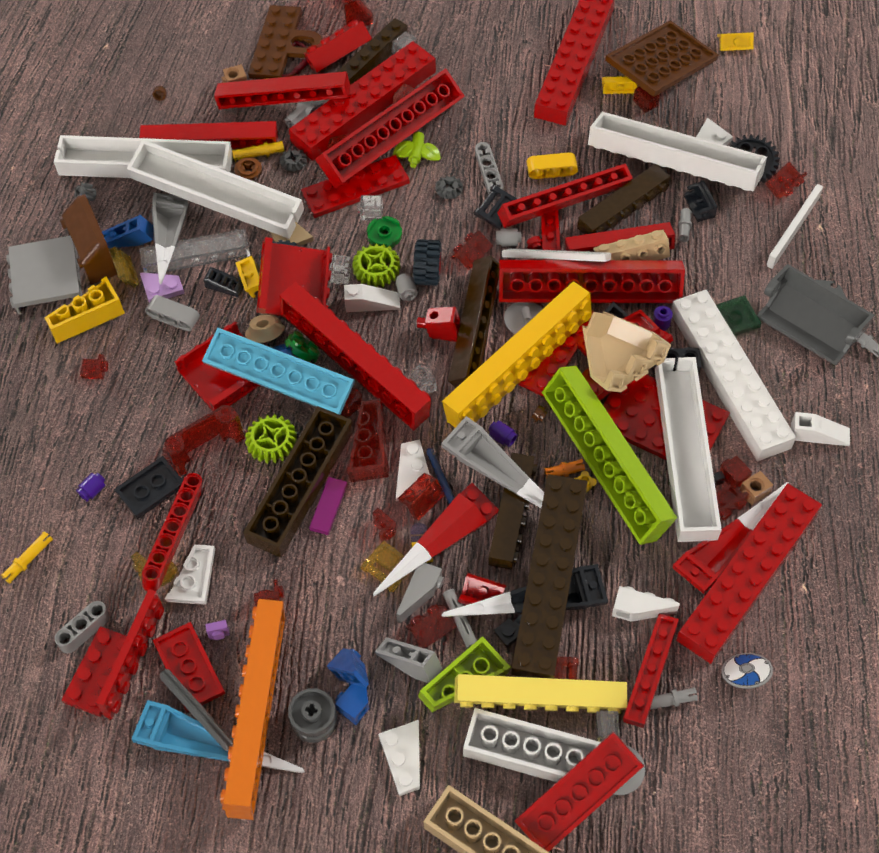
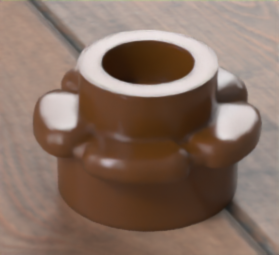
[531,405,548,422]

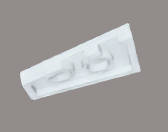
[396,440,434,501]
[378,720,420,796]

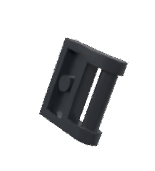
[473,185,517,230]

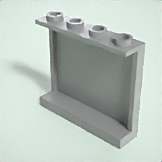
[6,236,82,315]

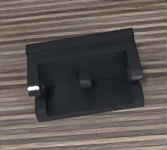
[684,180,718,222]

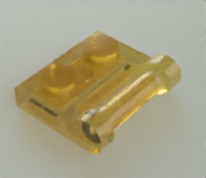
[361,541,408,592]

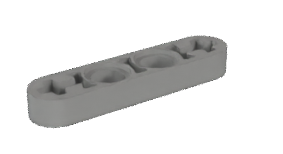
[475,142,503,198]

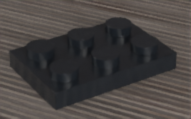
[114,456,183,519]

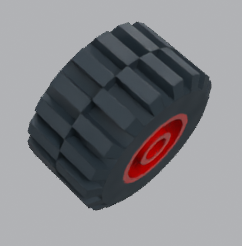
[413,239,442,286]

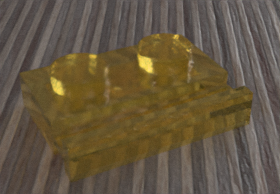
[109,247,140,288]

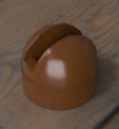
[153,86,167,101]

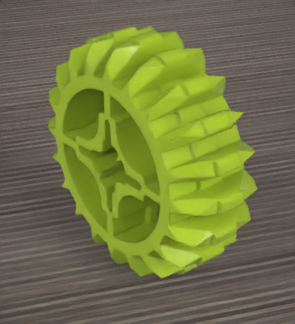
[352,243,401,288]
[245,414,297,464]

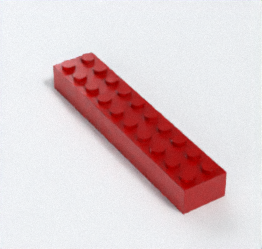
[534,0,615,126]
[289,41,436,161]
[315,68,465,188]
[499,260,685,303]
[279,282,431,431]
[676,483,822,664]

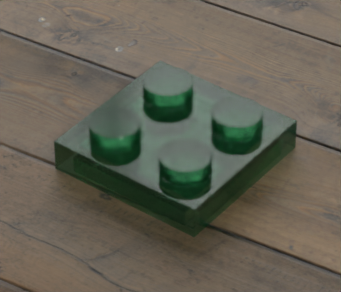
[716,295,762,336]

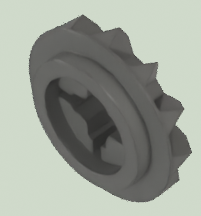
[280,148,307,171]
[435,175,463,199]

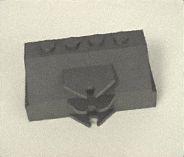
[756,264,874,366]

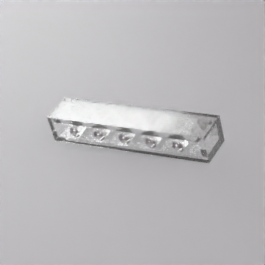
[139,229,251,274]

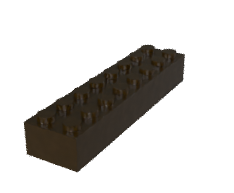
[243,406,353,558]

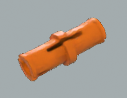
[544,459,585,479]

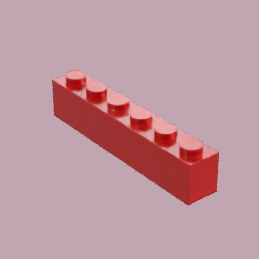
[565,222,675,252]

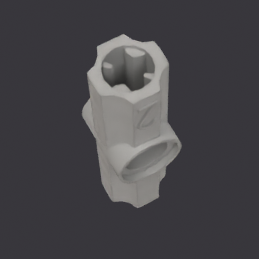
[285,99,330,128]

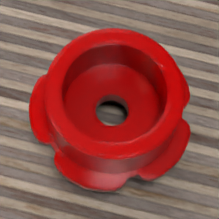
[526,236,543,250]

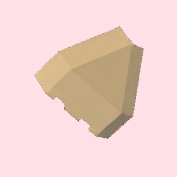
[582,311,671,392]

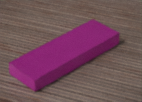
[309,477,348,535]

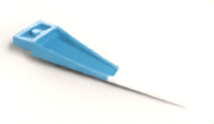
[131,700,304,773]

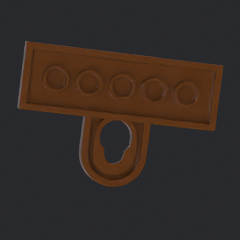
[248,5,322,79]

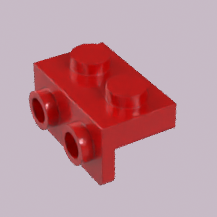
[458,573,507,606]

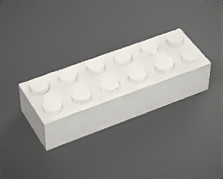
[463,708,601,782]

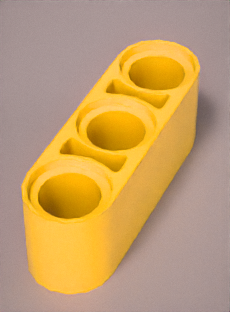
[526,153,578,179]

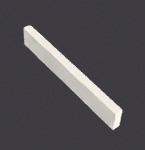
[767,184,823,269]
[502,249,611,262]

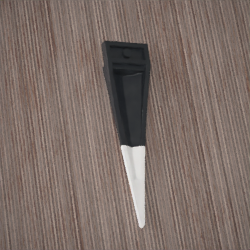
[442,564,608,617]

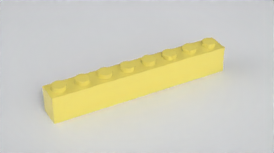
[454,674,627,714]

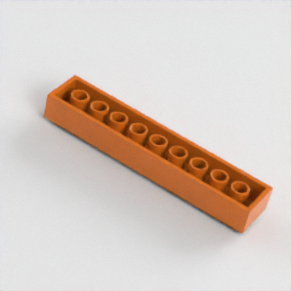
[220,599,285,820]

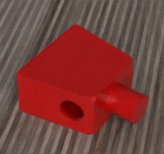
[417,307,461,342]

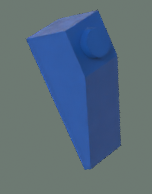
[102,215,154,248]
[326,648,369,687]

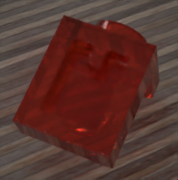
[80,354,108,379]
[373,508,396,543]
[254,580,284,606]

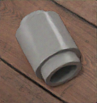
[496,228,521,247]
[396,273,418,301]

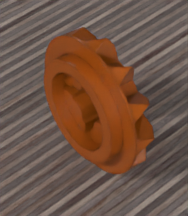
[234,157,262,181]

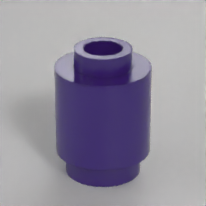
[652,306,673,331]
[488,420,518,447]
[76,473,106,501]

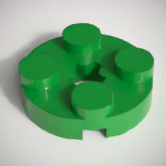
[367,216,402,249]
[285,331,321,362]

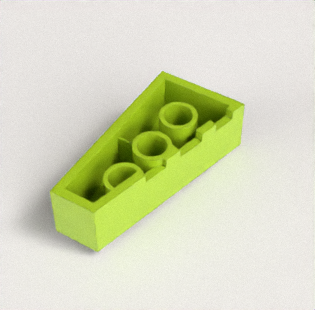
[418,636,511,713]

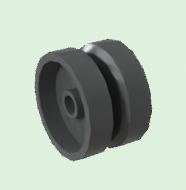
[288,688,337,743]

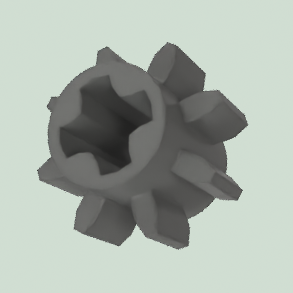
[74,183,96,204]

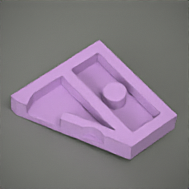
[140,273,185,303]

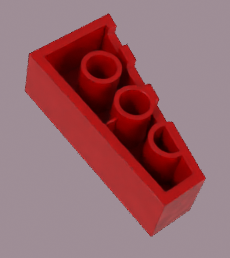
[304,20,372,73]

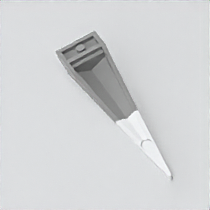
[151,193,188,285]
[441,416,544,508]

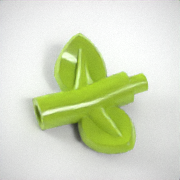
[393,132,441,168]

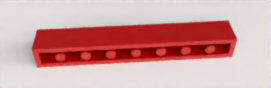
[214,71,350,109]
[139,121,278,149]
[497,163,633,228]

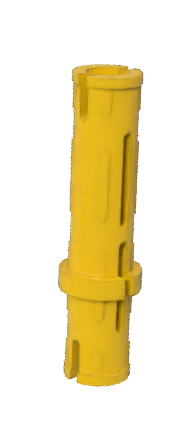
[232,141,285,161]
[1,531,53,584]

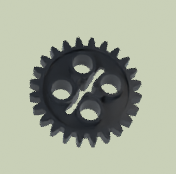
[727,134,780,186]

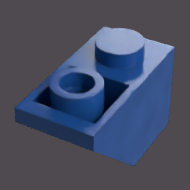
[335,683,369,725]

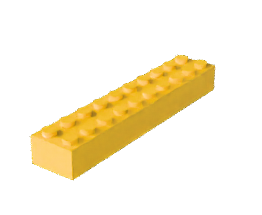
[442,281,592,428]

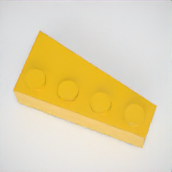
[44,277,125,343]

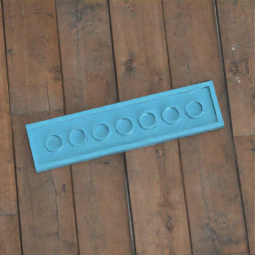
[202,328,355,415]

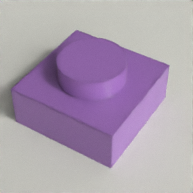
[205,620,230,640]

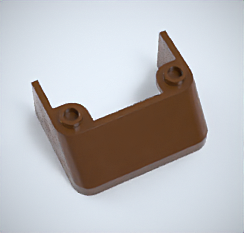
[60,194,118,285]

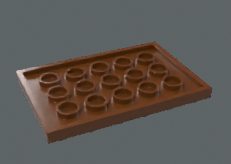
[605,20,719,97]

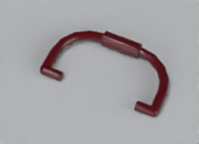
[282,41,308,77]

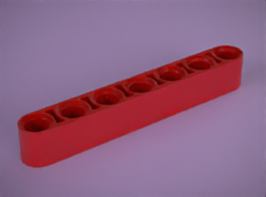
[142,473,202,591]

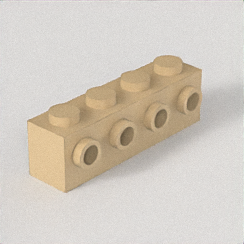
[593,230,670,260]

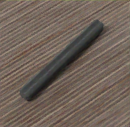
[160,669,233,751]

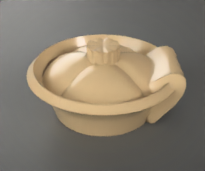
[245,314,285,343]

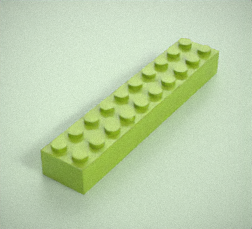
[541,366,678,545]

